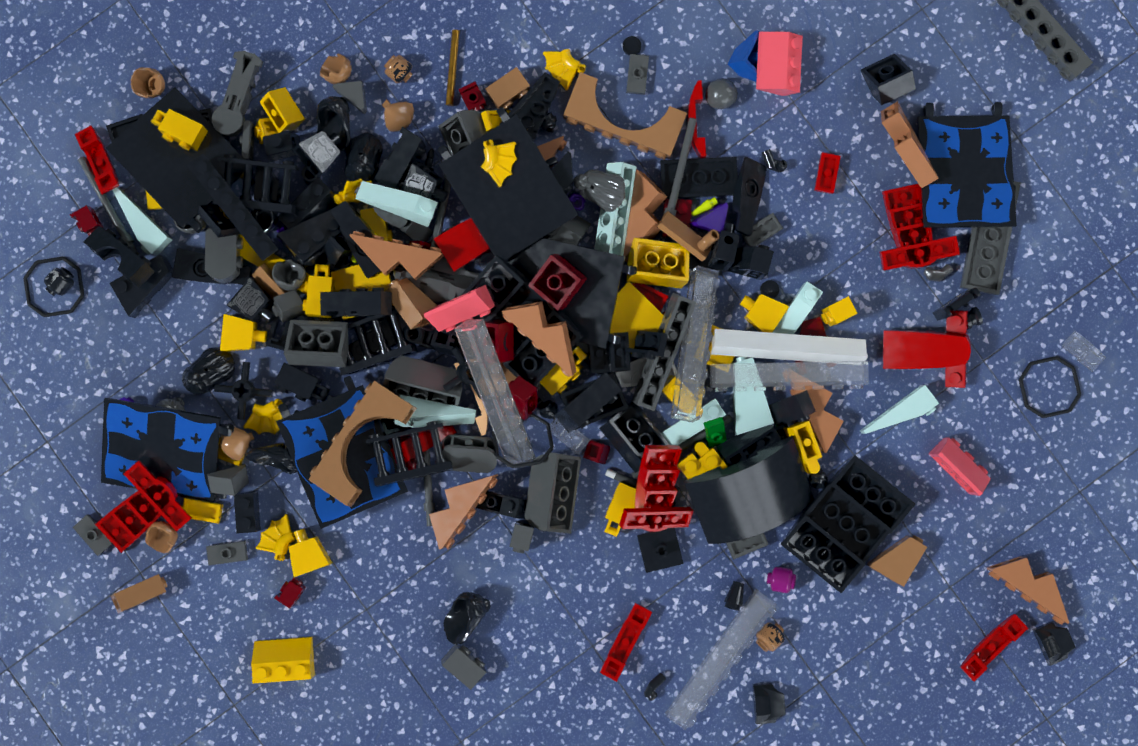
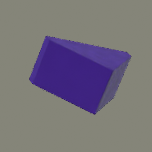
[689,203,728,233]

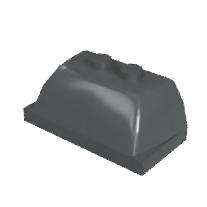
[438,110,490,155]
[383,356,462,406]
[525,453,581,534]

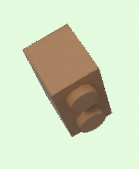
[485,67,530,110]

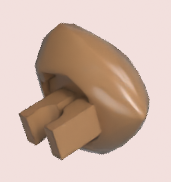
[382,99,414,132]
[220,427,254,461]

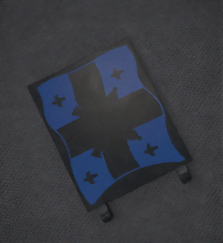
[917,102,1017,228]
[276,376,408,529]
[101,397,234,502]

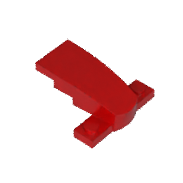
[879,184,960,271]
[434,218,491,272]
[883,310,971,388]
[619,445,693,532]
[95,460,192,553]

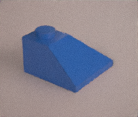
[728,30,759,82]

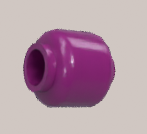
[767,567,796,593]

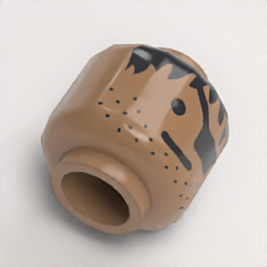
[384,55,413,83]
[756,623,785,652]

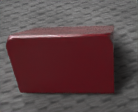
[583,440,611,464]

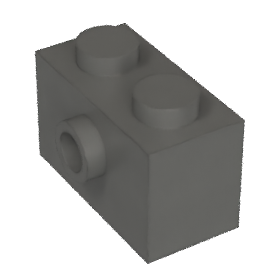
[441,644,486,690]

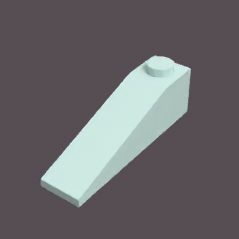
[355,181,438,227]
[112,187,173,256]
[772,281,823,334]
[860,385,939,434]
[395,395,476,428]
[661,398,726,445]

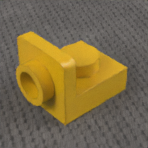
[254,118,278,144]

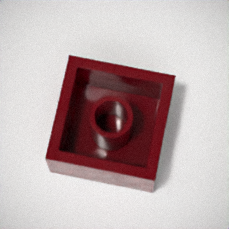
[528,254,587,310]

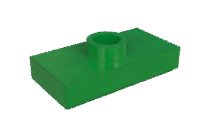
[703,417,727,448]

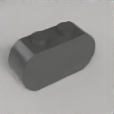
[205,222,243,283]
[441,435,499,473]

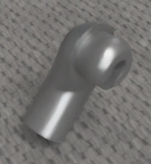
[924,264,953,282]

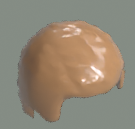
[320,53,352,84]
[130,67,165,99]
[145,521,178,553]

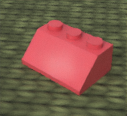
[756,32,803,96]
[424,285,495,332]
[929,438,991,496]

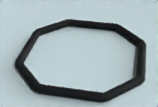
[23,256,84,317]
[1019,356,1081,418]
[492,413,554,468]

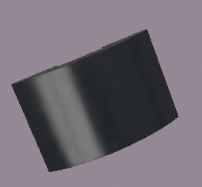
[459,255,583,386]
[684,436,814,544]
[781,455,916,593]

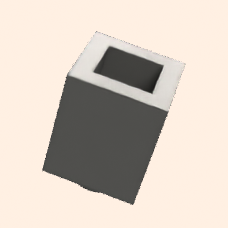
[272,290,304,322]

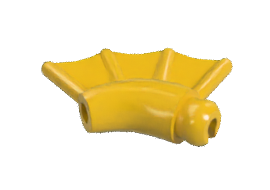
[543,49,586,91]
[481,140,517,187]
[334,178,372,204]
[243,399,283,435]
[256,514,296,561]

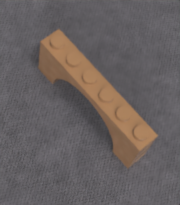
[563,72,687,160]
[308,381,417,507]

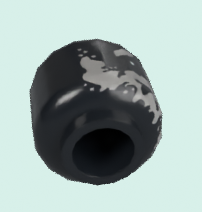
[44,267,74,296]

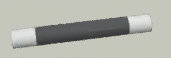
[605,469,637,488]

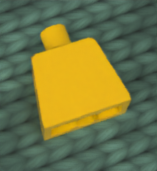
[740,294,789,333]
[220,314,267,352]
[289,528,332,577]

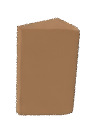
[251,263,289,300]

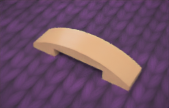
[454,363,488,436]

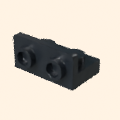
[625,331,668,360]

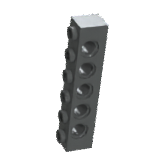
[997,0,1093,82]
[631,293,696,411]

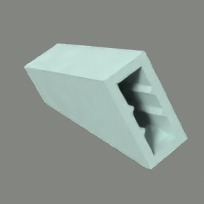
[732,357,774,435]

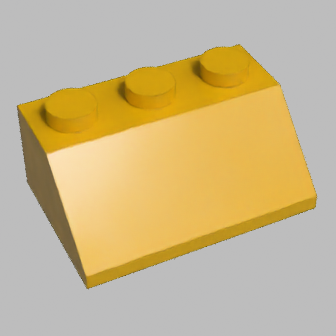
[627,238,689,289]
[251,637,315,684]

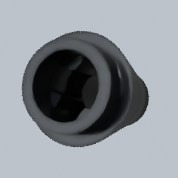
[724,581,744,611]

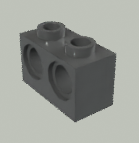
[509,521,535,554]

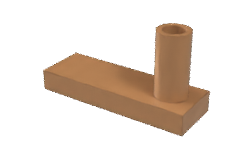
[657,211,720,261]

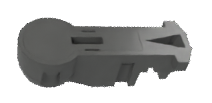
[212,51,263,137]
[393,264,475,302]

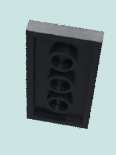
[660,157,738,199]

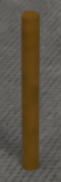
[446,30,460,106]

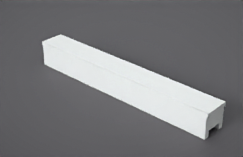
[711,329,868,365]

